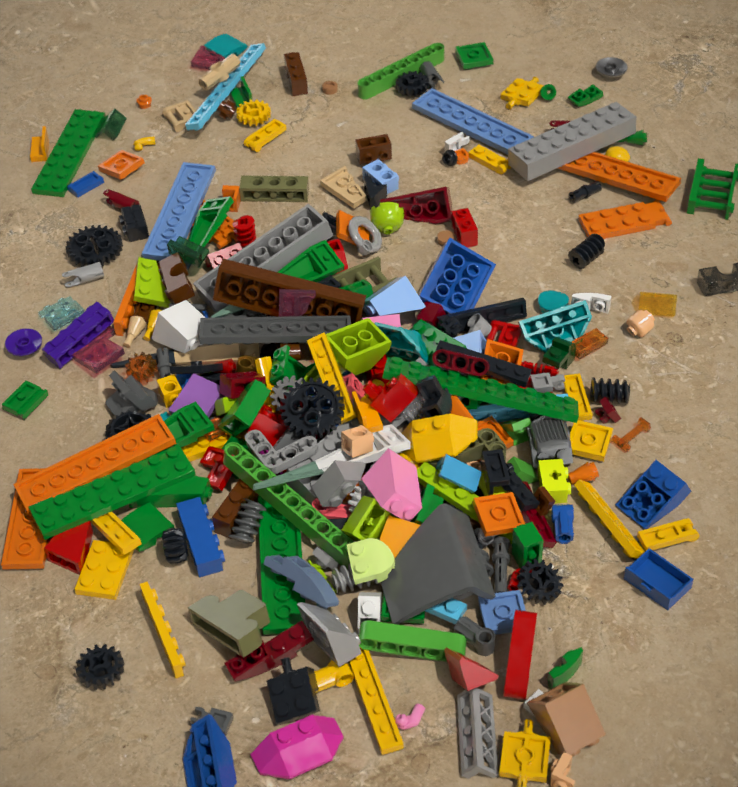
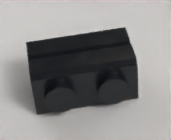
[119,204,149,242]

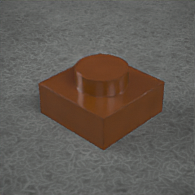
[534,486,555,516]

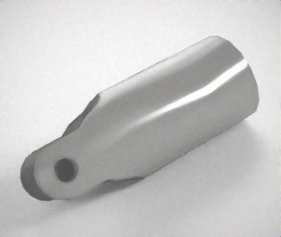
[62,262,104,287]

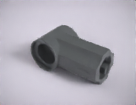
[454,616,495,656]

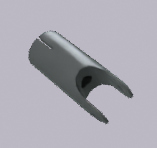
[420,61,445,90]

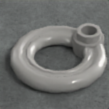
[348,216,382,256]

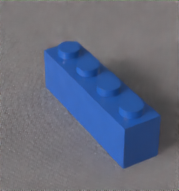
[176,497,225,578]

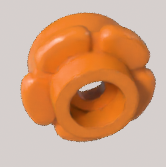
[136,94,152,109]

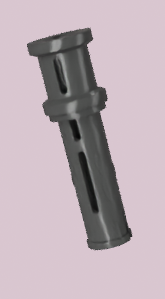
[492,537,511,593]

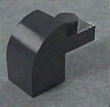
[416,375,452,418]

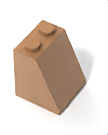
[527,682,606,757]

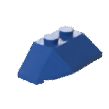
[183,714,237,787]

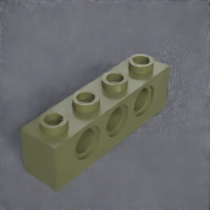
[239,176,309,202]

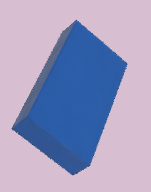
[67,171,104,198]

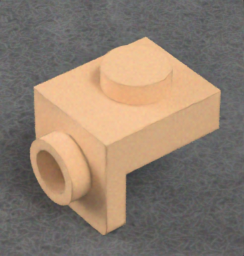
[550,752,575,787]

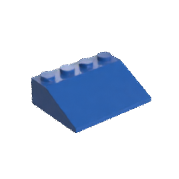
[418,238,496,314]

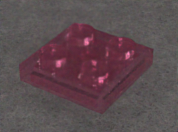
[72,335,125,373]

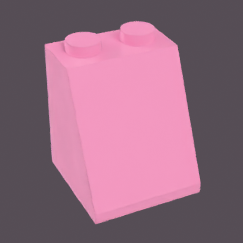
[361,448,422,522]

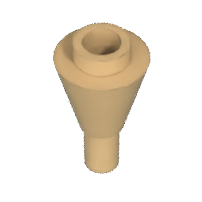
[123,316,147,348]

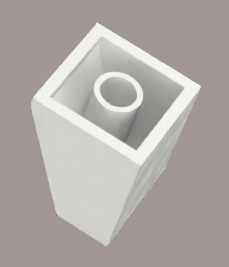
[152,300,205,353]

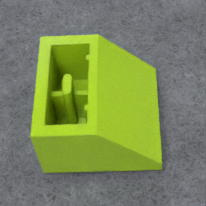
[341,496,394,542]

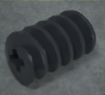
[568,233,605,269]
[590,377,630,404]

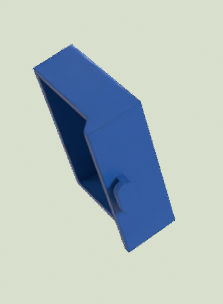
[624,548,693,610]

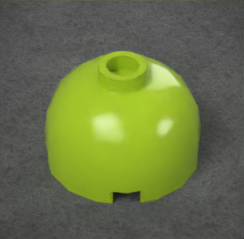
[370,202,404,235]

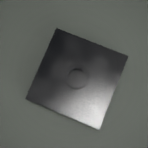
[170,361,223,374]

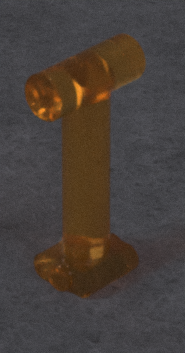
[611,417,651,452]

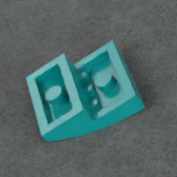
[204,34,248,60]

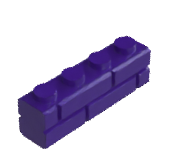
[42,301,114,369]

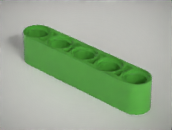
[359,620,466,662]

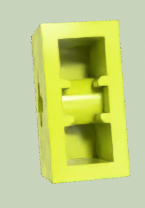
[538,459,571,504]

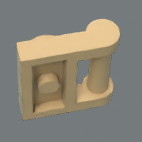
[162,100,196,132]

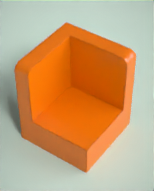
[222,185,241,212]

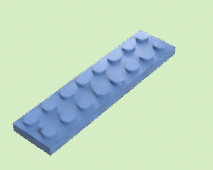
[412,88,534,154]
[142,162,216,261]

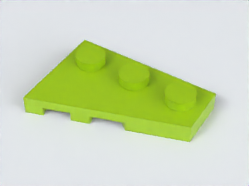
[133,257,170,308]

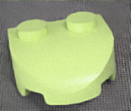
[346,538,395,584]

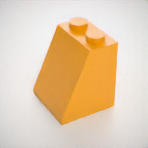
[379,515,420,558]

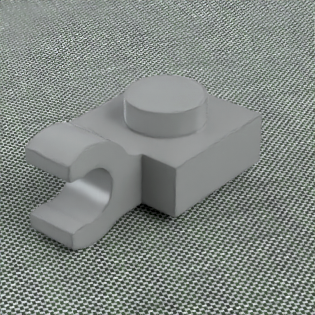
[530,373,565,393]

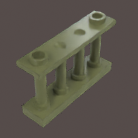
[332,257,397,294]

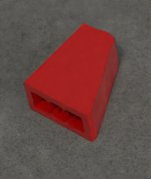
[44,521,93,575]

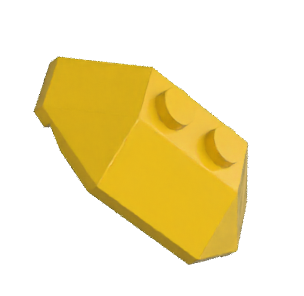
[402,414,478,463]

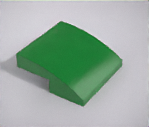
[121,502,174,552]

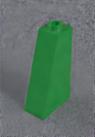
[129,476,213,509]

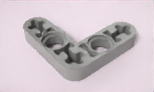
[245,430,318,474]

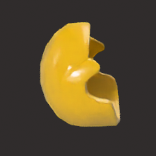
[605,146,630,162]

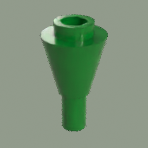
[617,130,647,146]

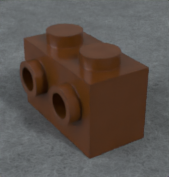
[355,134,392,165]

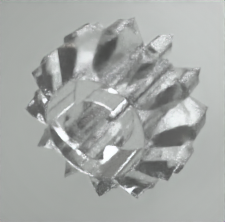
[401,392,425,423]

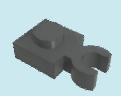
[190,707,234,736]

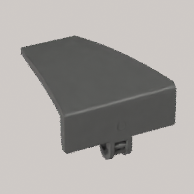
[381,504,496,625]

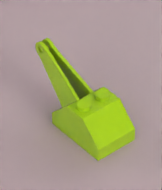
[303,318,392,384]

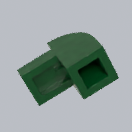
[542,337,576,369]

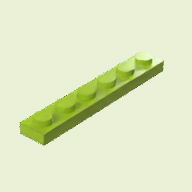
[417,462,513,544]

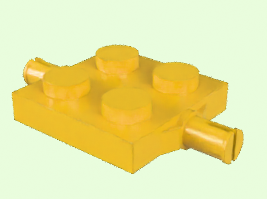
[501,77,544,110]
[499,719,551,787]

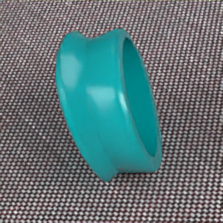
[538,290,569,313]

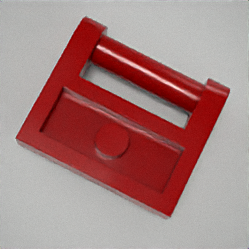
[486,320,522,347]

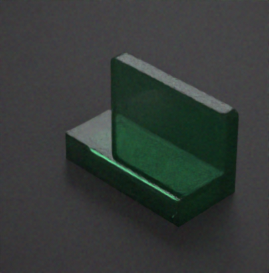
[94,108,127,141]
[167,236,209,268]

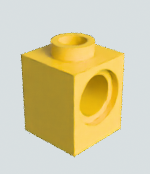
[156,374,182,408]

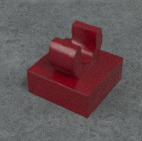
[595,397,622,424]

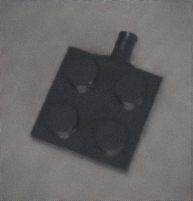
[267,657,320,725]

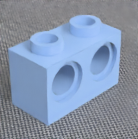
[362,159,399,194]

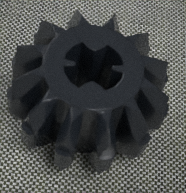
[162,528,188,564]

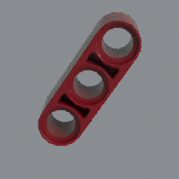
[433,349,490,376]

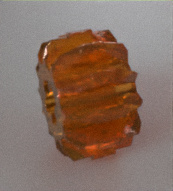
[125,351,158,383]

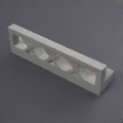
[457,688,498,779]

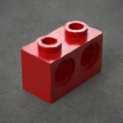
[451,208,478,248]

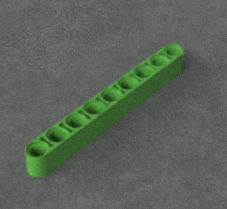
[223,442,354,570]

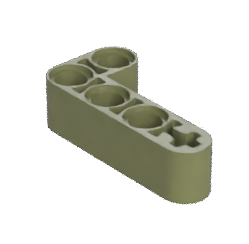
[427,428,506,468]

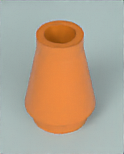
[568,462,599,485]

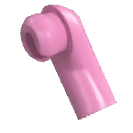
[395,704,425,730]

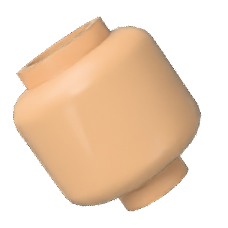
[627,310,655,337]

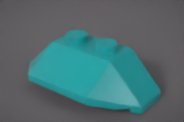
[518,300,592,353]
[374,322,429,364]

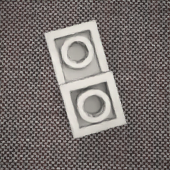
[571,293,611,314]

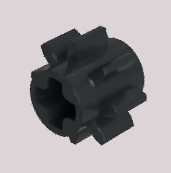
[437,315,461,338]

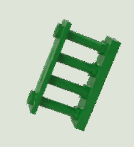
[687,158,738,220]

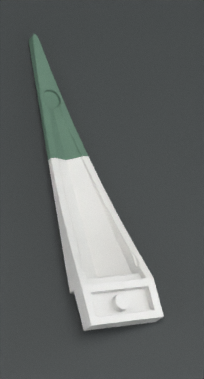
[253,424,410,490]

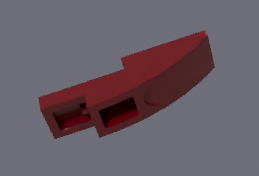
[224,621,314,681]

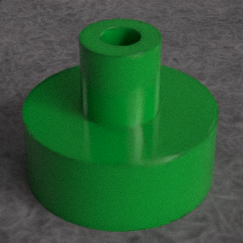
[541,84,557,100]

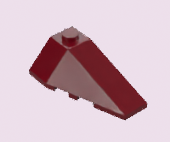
[380,187,452,224]

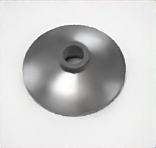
[596,57,627,77]

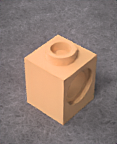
[341,425,374,458]

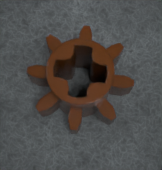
[217,100,237,120]

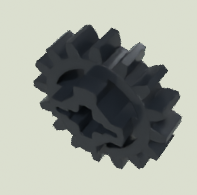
[395,71,429,97]
[516,559,564,605]
[76,644,125,690]

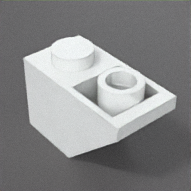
[358,592,381,635]

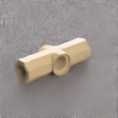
[198,54,241,91]

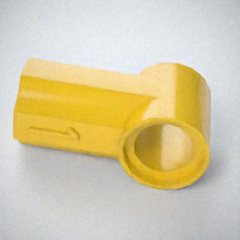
[314,660,354,693]

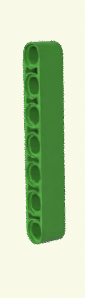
[358,43,444,99]

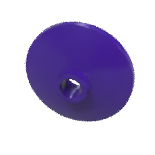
[5,328,42,356]

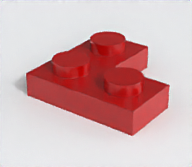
[200,446,235,491]

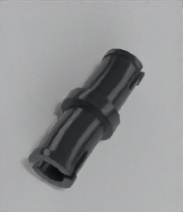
[569,181,602,202]

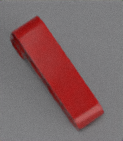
[503,610,537,700]

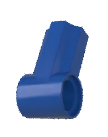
[551,504,574,544]

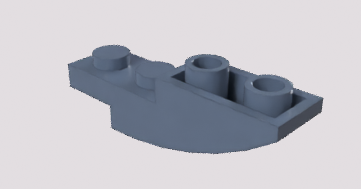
[264,555,339,609]

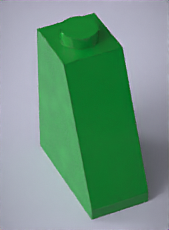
[218,379,271,437]

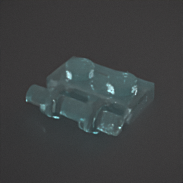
[38,296,85,331]

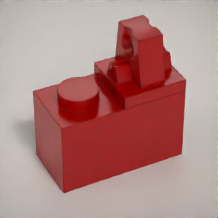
[363,373,419,422]

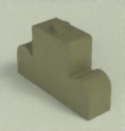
[188,590,270,657]

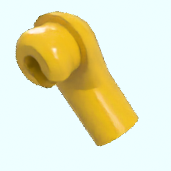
[133,137,155,151]

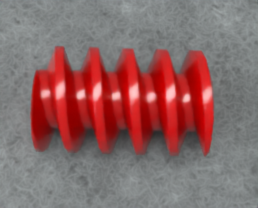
[233,215,256,249]

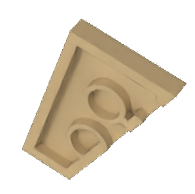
[320,166,366,209]

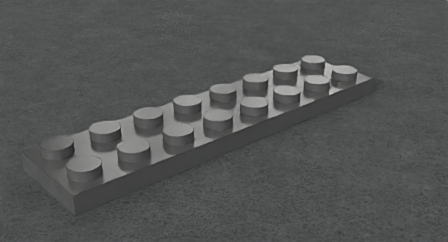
[199,316,351,345]

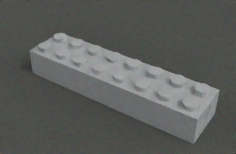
[508,102,637,181]
[193,204,333,313]

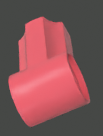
[312,498,352,519]

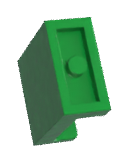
[270,345,315,396]

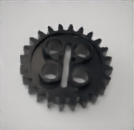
[65,225,123,267]
[280,377,345,438]

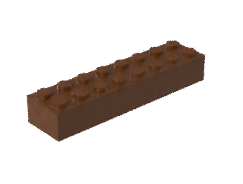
[213,258,367,324]

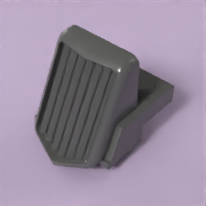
[106,370,158,416]
[527,416,573,469]

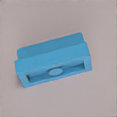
[436,454,482,493]

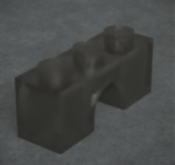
[697,263,738,297]

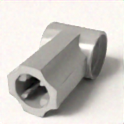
[467,313,492,337]

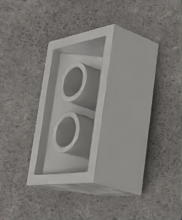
[297,602,362,667]

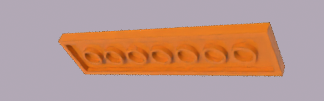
[557,152,681,202]
[13,414,176,515]

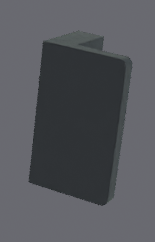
[481,449,510,496]

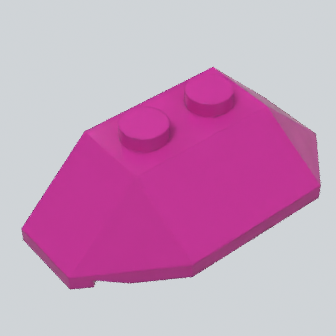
[251,715,344,779]

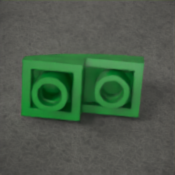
[568,84,604,107]
[547,647,583,689]

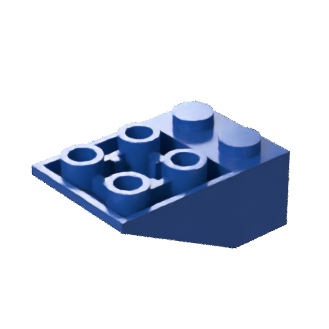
[616,460,691,529]

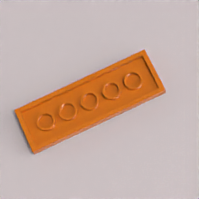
[1,468,49,570]

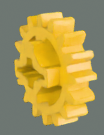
[236,99,271,126]

